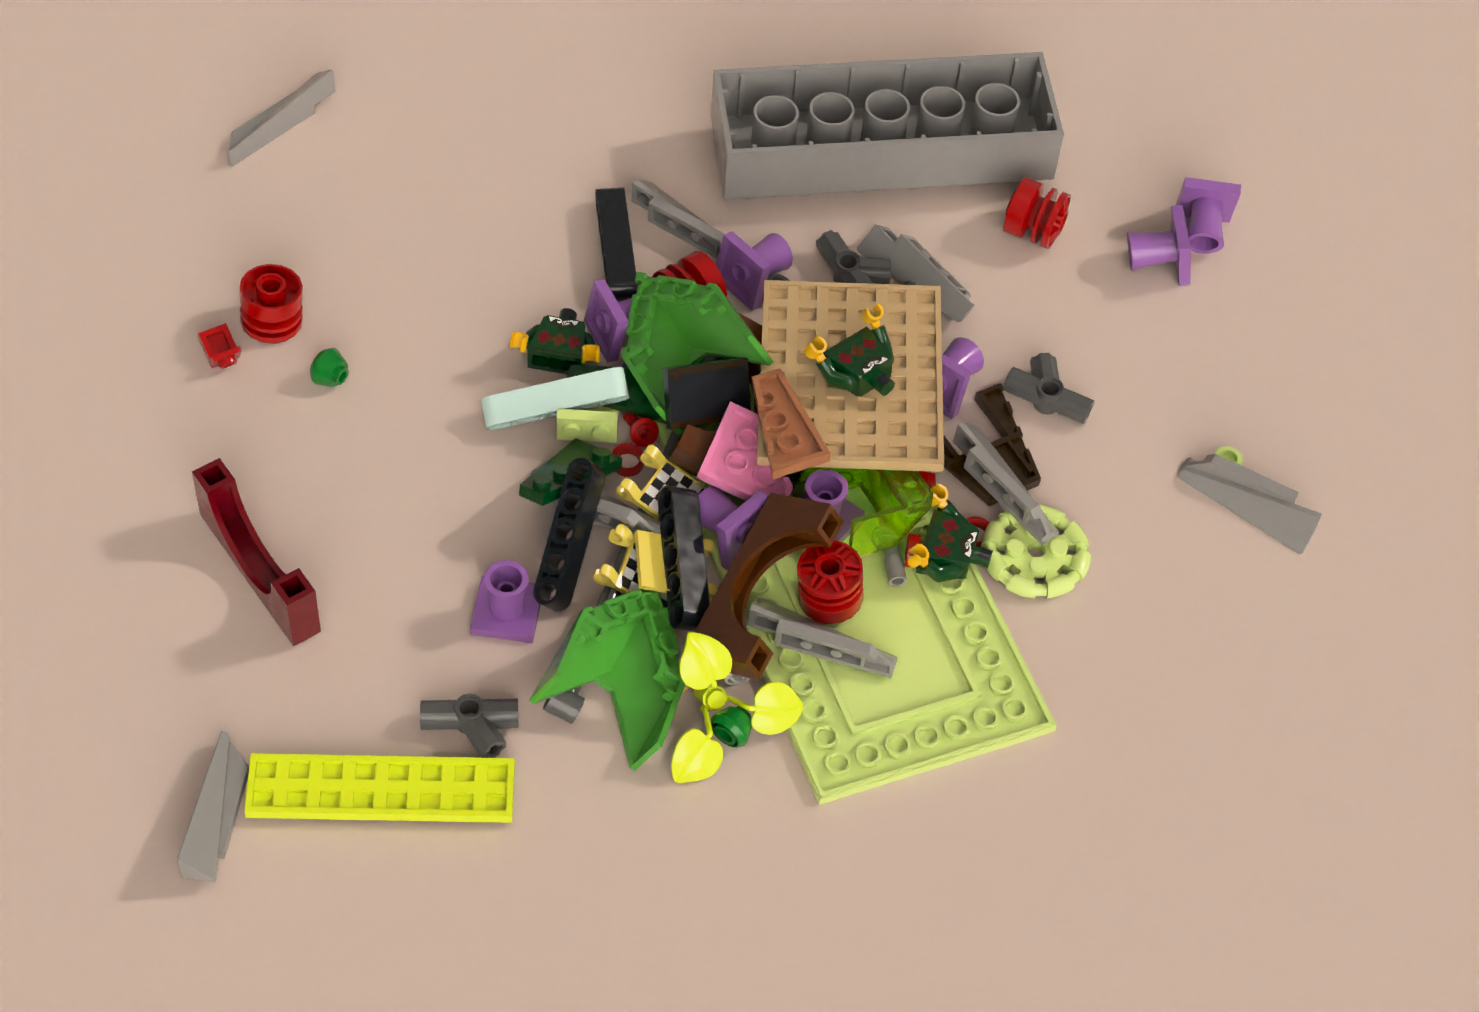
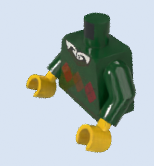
[804,303,895,396]
[508,308,600,375]
[908,484,993,583]

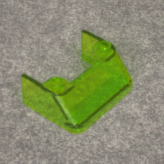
[797,467,933,557]

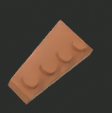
[752,368,831,479]

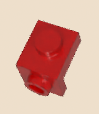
[198,323,242,369]

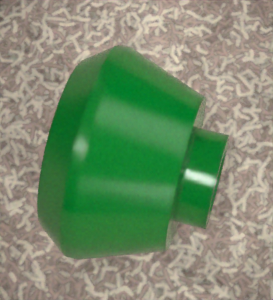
[310,348,349,387]
[711,706,752,748]

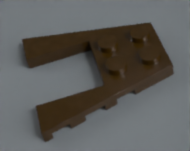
[944,383,1041,507]

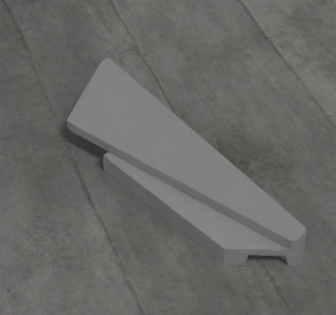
[227,70,335,167]
[631,179,725,259]
[857,224,975,322]
[953,422,1059,545]
[1178,454,1322,554]
[530,469,661,535]
[748,597,897,678]
[177,731,249,883]

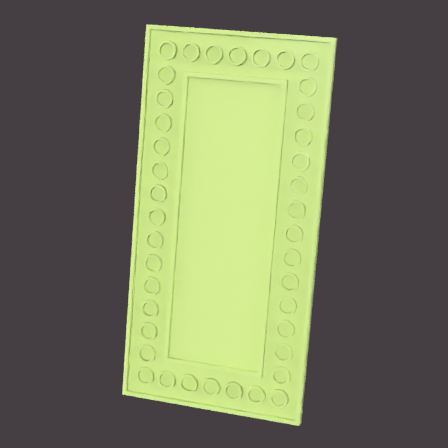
[654,382,1057,805]

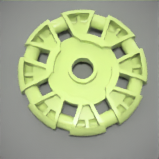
[981,505,1091,599]

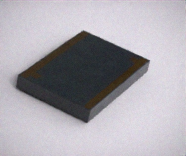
[662,357,751,430]

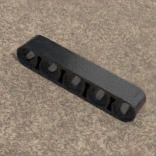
[595,187,638,302]
[533,458,605,612]
[658,485,710,632]

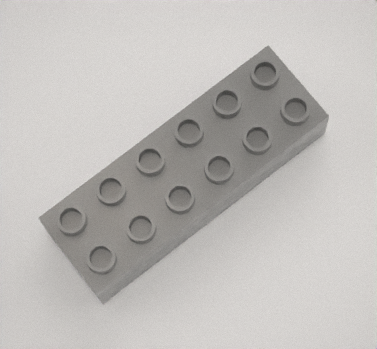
[711,52,1064,199]

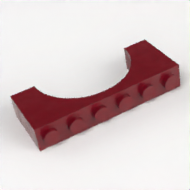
[192,458,321,646]

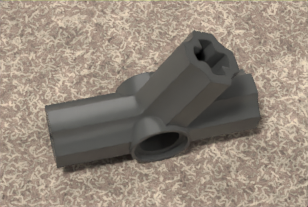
[816,230,891,284]
[1003,353,1095,424]
[420,693,519,758]

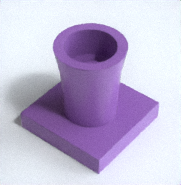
[1175,177,1241,254]
[1127,205,1191,286]
[716,231,793,311]
[584,279,632,363]
[942,337,984,420]
[800,469,865,542]
[698,486,769,571]
[470,560,541,643]

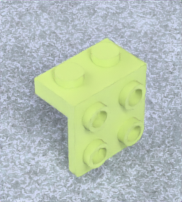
[557,406,619,443]

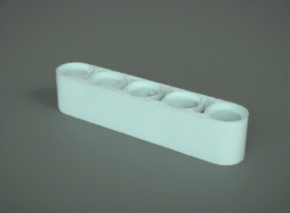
[481,367,629,430]

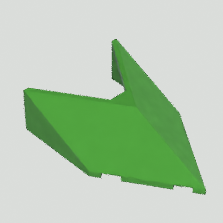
[622,272,774,435]
[529,589,685,771]

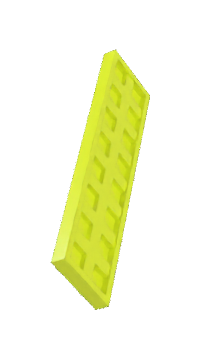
[244,753,515,823]

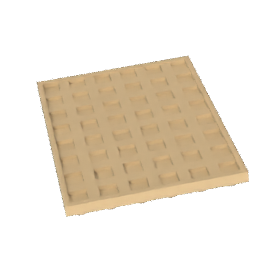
[757,280,944,472]

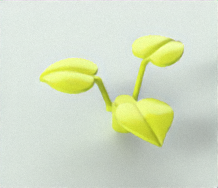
[671,632,803,783]

